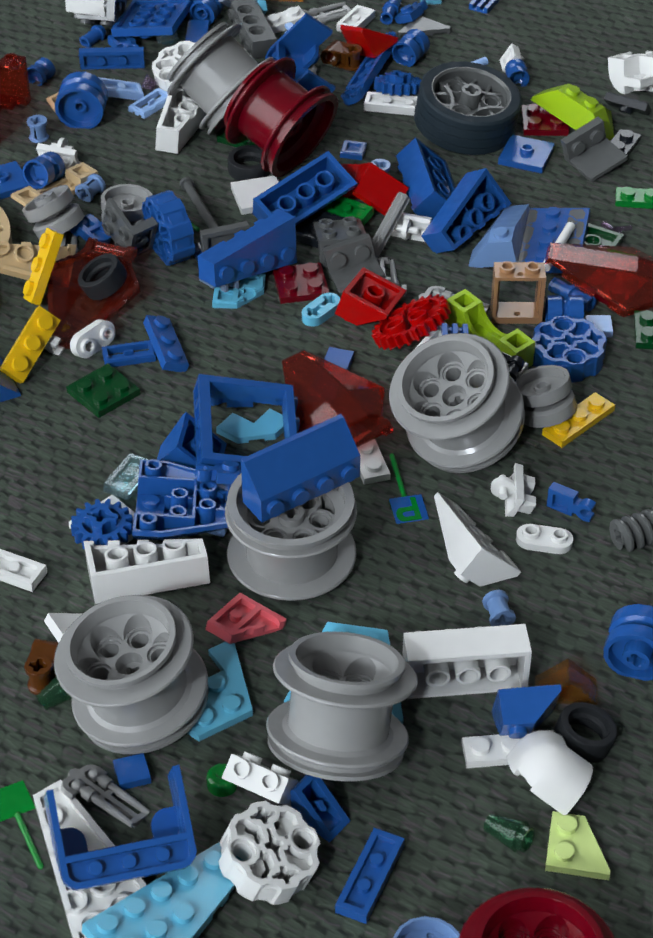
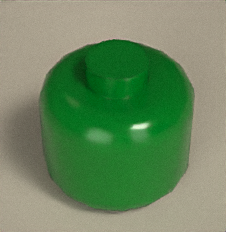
[206,763,238,797]

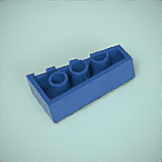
[421,168,512,253]
[198,209,297,288]

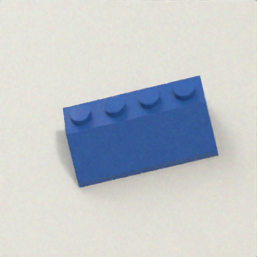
[396,137,456,219]
[253,151,358,226]
[241,414,360,523]

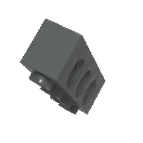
[228,0,277,59]

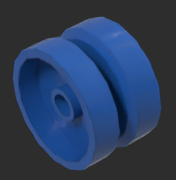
[55,72,108,129]
[604,604,653,681]

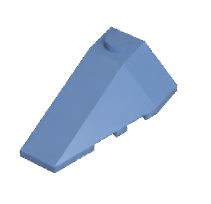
[469,204,530,268]

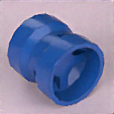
[25,57,56,86]
[505,59,530,87]

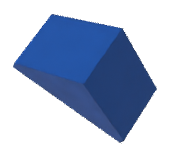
[290,775,350,842]

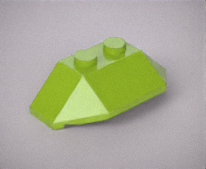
[531,84,614,141]

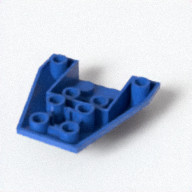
[132,459,232,541]

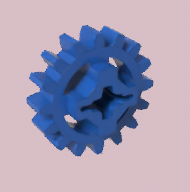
[374,70,421,96]
[71,499,133,549]

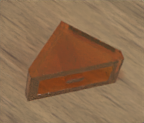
[535,659,597,705]

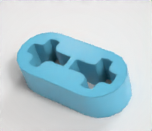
[302,293,340,327]

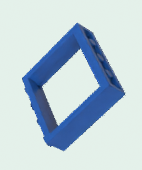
[193,374,300,466]

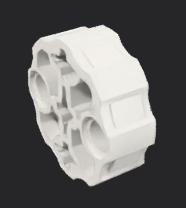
[152,41,195,92]
[218,801,320,905]

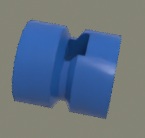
[190,0,225,25]
[392,29,430,67]
[23,151,65,189]
[545,295,584,322]

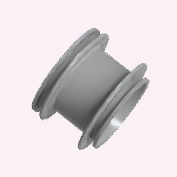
[167,22,274,136]
[389,333,525,473]
[225,474,357,601]
[54,595,209,754]
[266,631,417,781]

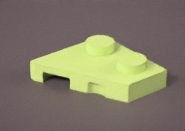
[545,811,610,880]

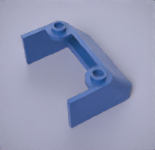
[265,13,335,93]
[44,765,196,891]

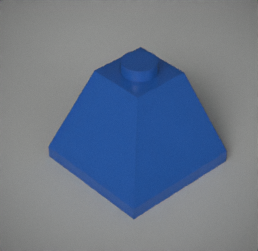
[157,412,227,469]
[492,684,562,739]

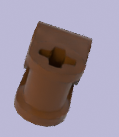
[321,40,362,71]
[24,639,58,695]

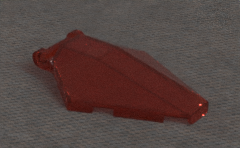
[47,237,141,349]
[545,243,653,317]
[282,350,394,447]

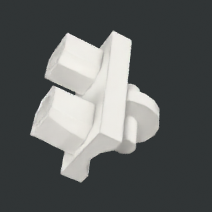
[36,138,81,170]
[391,213,432,242]
[491,463,536,517]

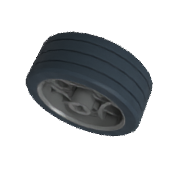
[414,61,522,155]

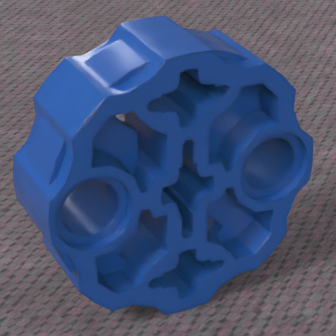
[142,190,195,266]
[532,316,607,382]

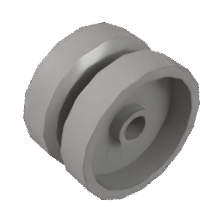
[101,184,152,226]
[22,185,85,240]
[516,365,577,428]

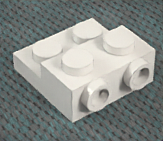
[222,751,298,806]

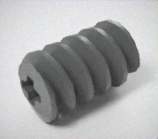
[609,507,653,552]

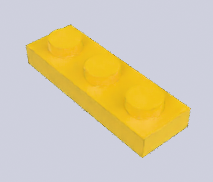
[23,228,64,306]
[0,306,61,383]
[542,392,615,448]

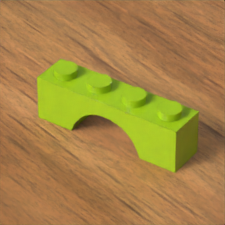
[445,289,535,367]

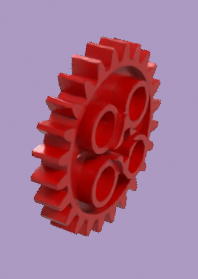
[372,294,451,350]

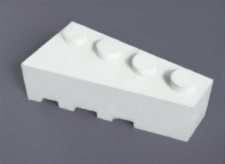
[155,90,206,154]
[83,539,210,604]

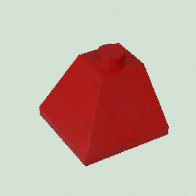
[335,267,407,326]

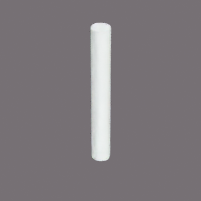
[543,222,575,271]

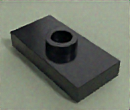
[604,92,652,116]

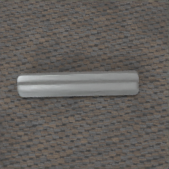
[372,192,410,257]

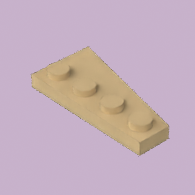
[0,241,77,289]

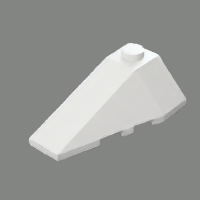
[434,492,521,587]

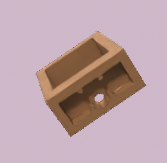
[490,261,546,324]

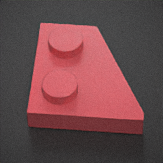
[205,593,287,644]

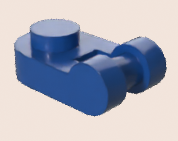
[70,214,111,248]

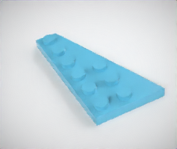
[82,842,243,938]

